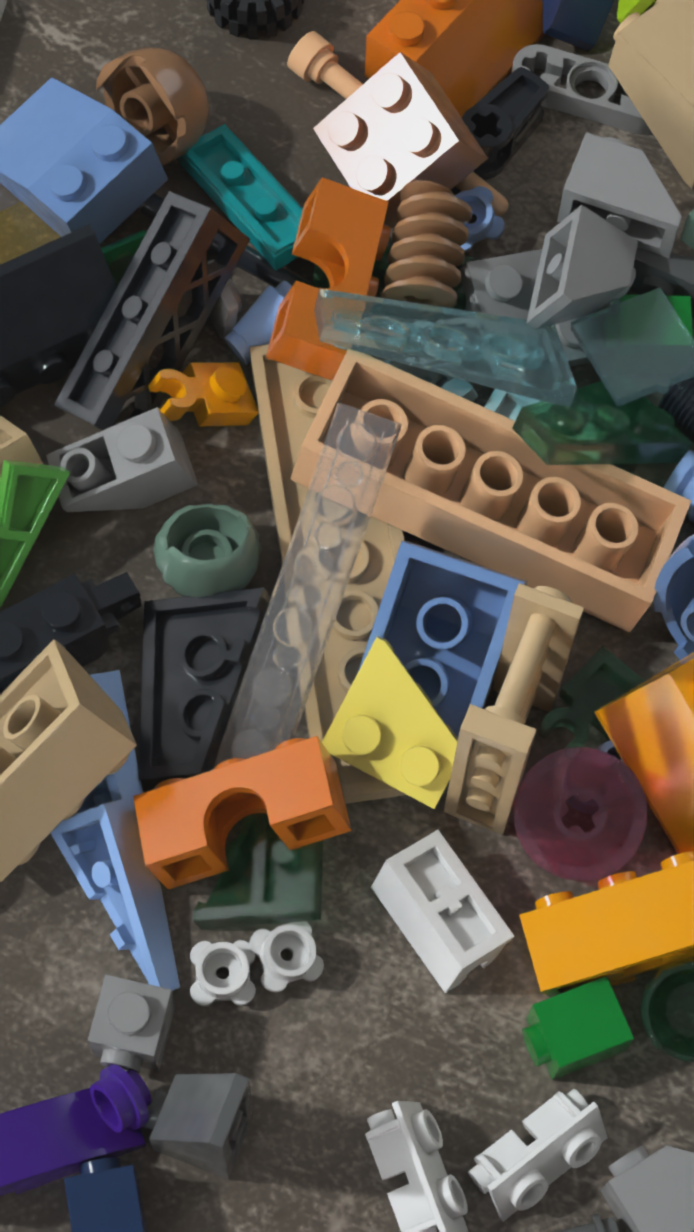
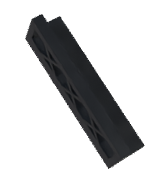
[54,191,250,431]

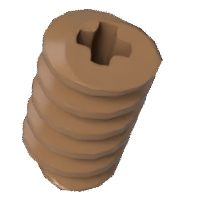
[381,180,472,316]

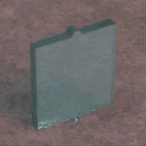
[570,288,694,407]

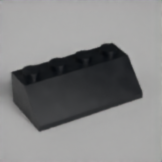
[0,224,117,407]

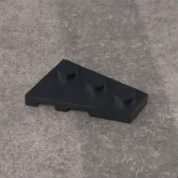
[139,587,271,787]

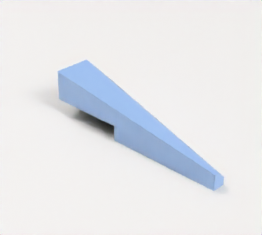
[51,670,180,990]

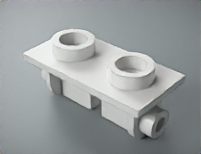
[468,1089,608,1222]
[365,1101,469,1232]

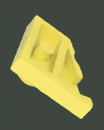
[322,636,458,809]

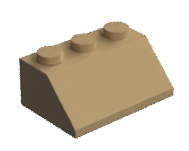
[0,640,137,882]

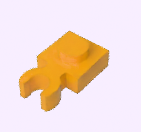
[148,362,259,427]

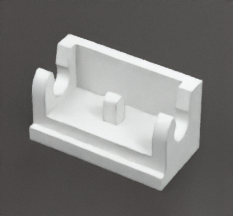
[371,830,515,993]

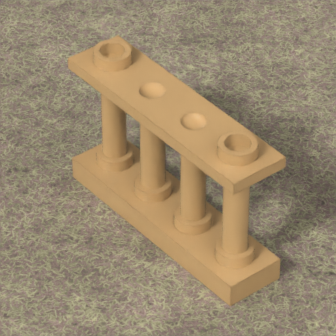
[443,583,584,835]

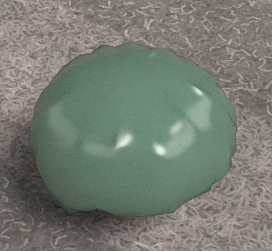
[153,503,262,598]

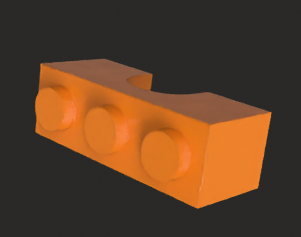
[266,177,391,381]
[133,736,352,890]

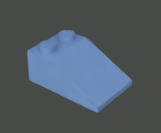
[0,77,168,244]
[357,541,528,737]

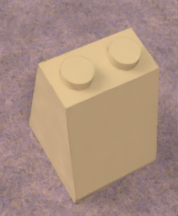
[608,0,694,189]

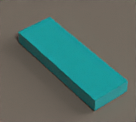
[179,124,303,271]

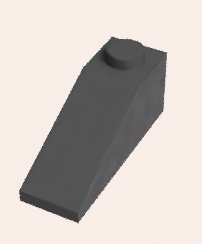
[144,1073,254,1180]

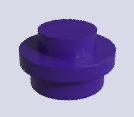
[90,1064,152,1133]

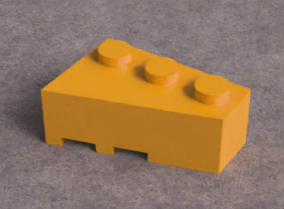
[519,851,694,998]

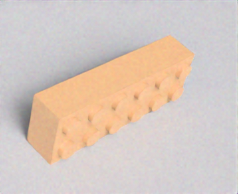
[290,347,691,633]

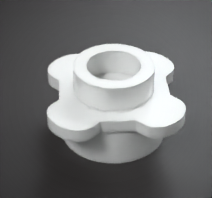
[249,918,324,993]
[190,940,256,1007]

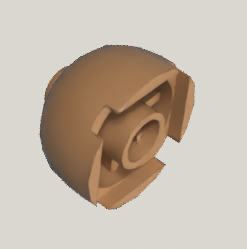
[96,47,209,166]

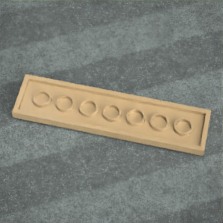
[249,333,446,804]

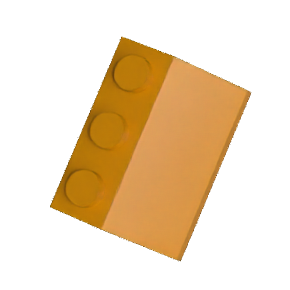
[594,652,694,854]

